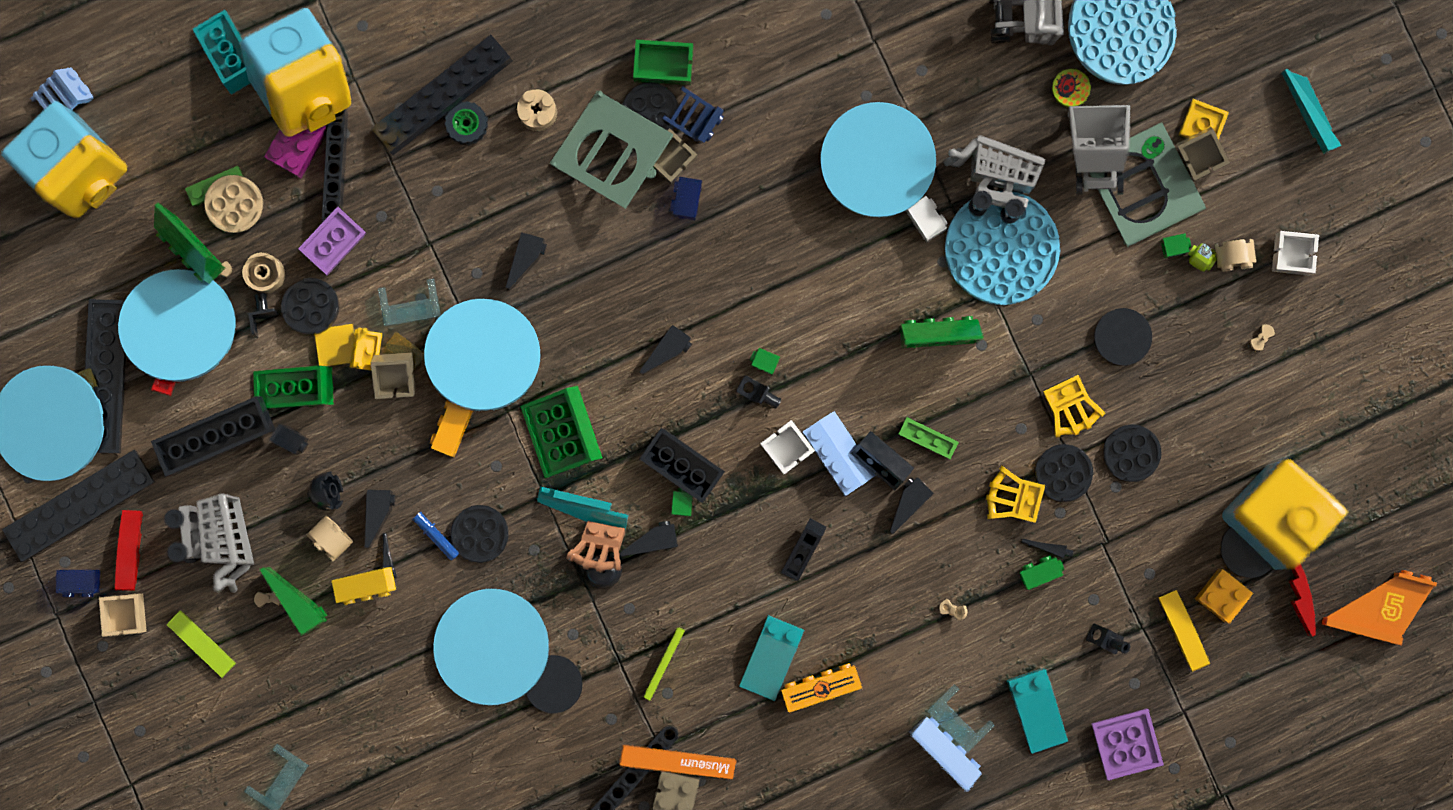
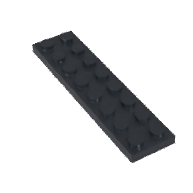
[372,34,513,155]
[85,299,126,454]
[2,449,155,562]

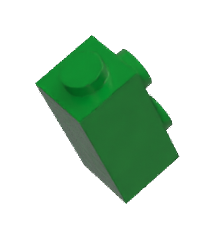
[1019,555,1065,590]

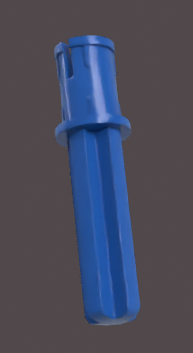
[412,512,459,560]

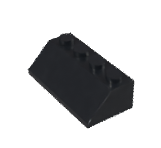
[640,427,725,503]

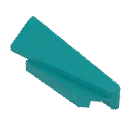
[1281,69,1341,154]
[537,487,629,530]

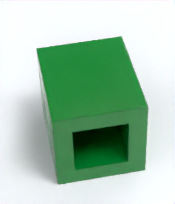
[1160,233,1191,259]
[750,348,780,376]
[672,488,693,516]

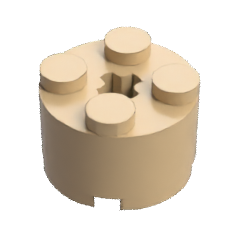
[517,89,557,131]
[1215,239,1256,272]
[242,253,285,293]
[307,516,353,562]

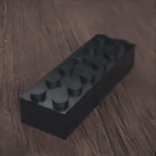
[151,396,275,477]

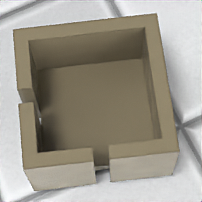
[1176,127,1230,180]
[653,128,698,185]
[371,353,416,399]
[653,771,700,810]

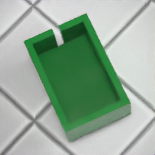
[633,40,694,85]

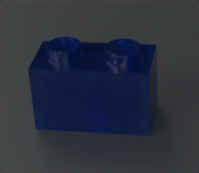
[670,176,702,220]
[56,570,100,597]

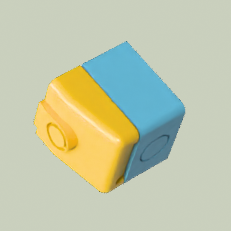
[240,8,351,137]
[1,101,127,218]
[1222,460,1347,570]

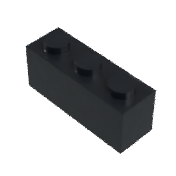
[851,431,914,491]

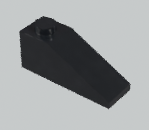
[506,232,547,290]
[639,325,692,375]
[269,424,309,455]
[889,477,934,534]
[365,490,396,548]
[781,518,827,581]
[620,521,678,556]

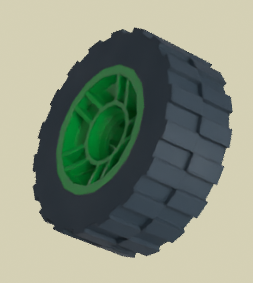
[445,101,488,145]

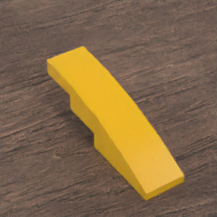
[1159,590,1210,672]

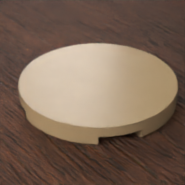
[205,175,263,232]

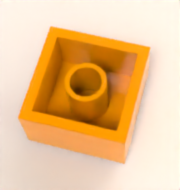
[1195,569,1253,624]

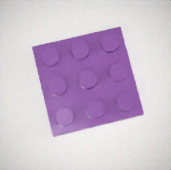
[1091,708,1164,780]

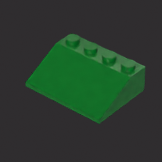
[154,202,226,284]
[900,316,984,348]
[520,386,603,478]

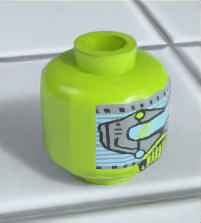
[1188,243,1217,272]

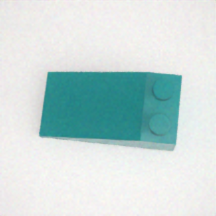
[193,10,250,95]
[739,615,804,701]
[1006,668,1068,754]

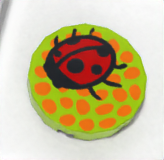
[1052,69,1091,107]

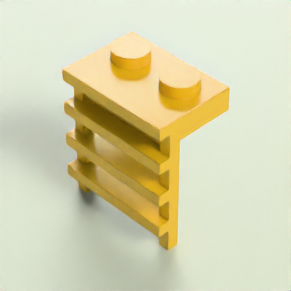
[349,328,382,371]

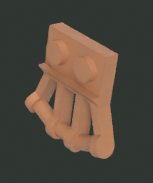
[567,521,625,572]

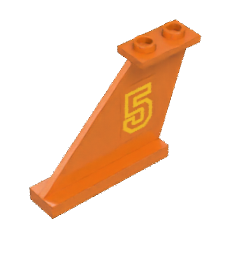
[1321,570,1437,645]

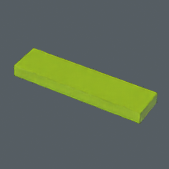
[167,611,236,678]
[644,627,685,700]

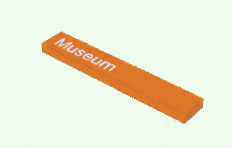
[619,745,736,779]

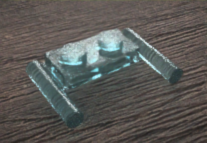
[378,279,441,326]
[927,684,995,753]
[245,744,309,810]

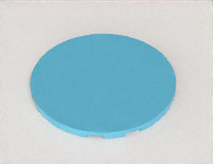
[1068,0,1177,85]
[821,102,936,218]
[945,191,1060,305]
[118,269,236,382]
[424,299,540,411]
[0,366,104,481]
[434,589,549,705]

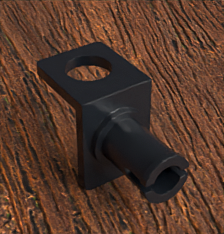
[249,293,278,338]
[736,375,781,409]
[1086,623,1131,654]

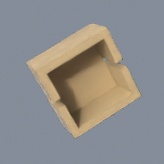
[99,594,146,636]

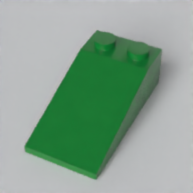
[253,366,334,409]
[260,567,328,635]

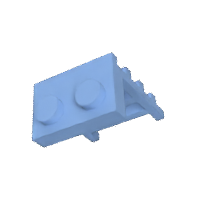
[30,68,94,110]

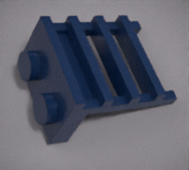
[662,86,724,144]

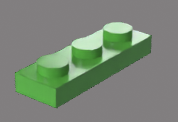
[185,166,243,207]
[898,417,959,459]

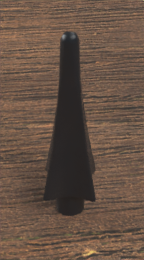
[382,533,397,578]
[1021,539,1074,559]

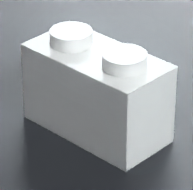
[906,196,947,243]

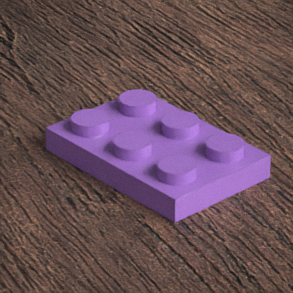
[298,207,367,276]

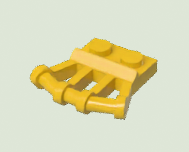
[1043,375,1106,438]
[986,465,1045,523]

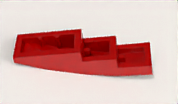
[115,510,143,591]
[1289,563,1316,637]

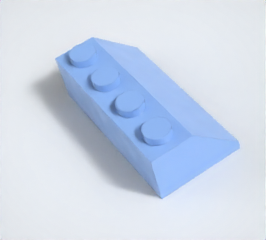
[802,412,876,496]
[909,716,981,791]

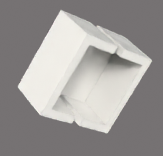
[1272,231,1319,275]
[760,420,815,475]

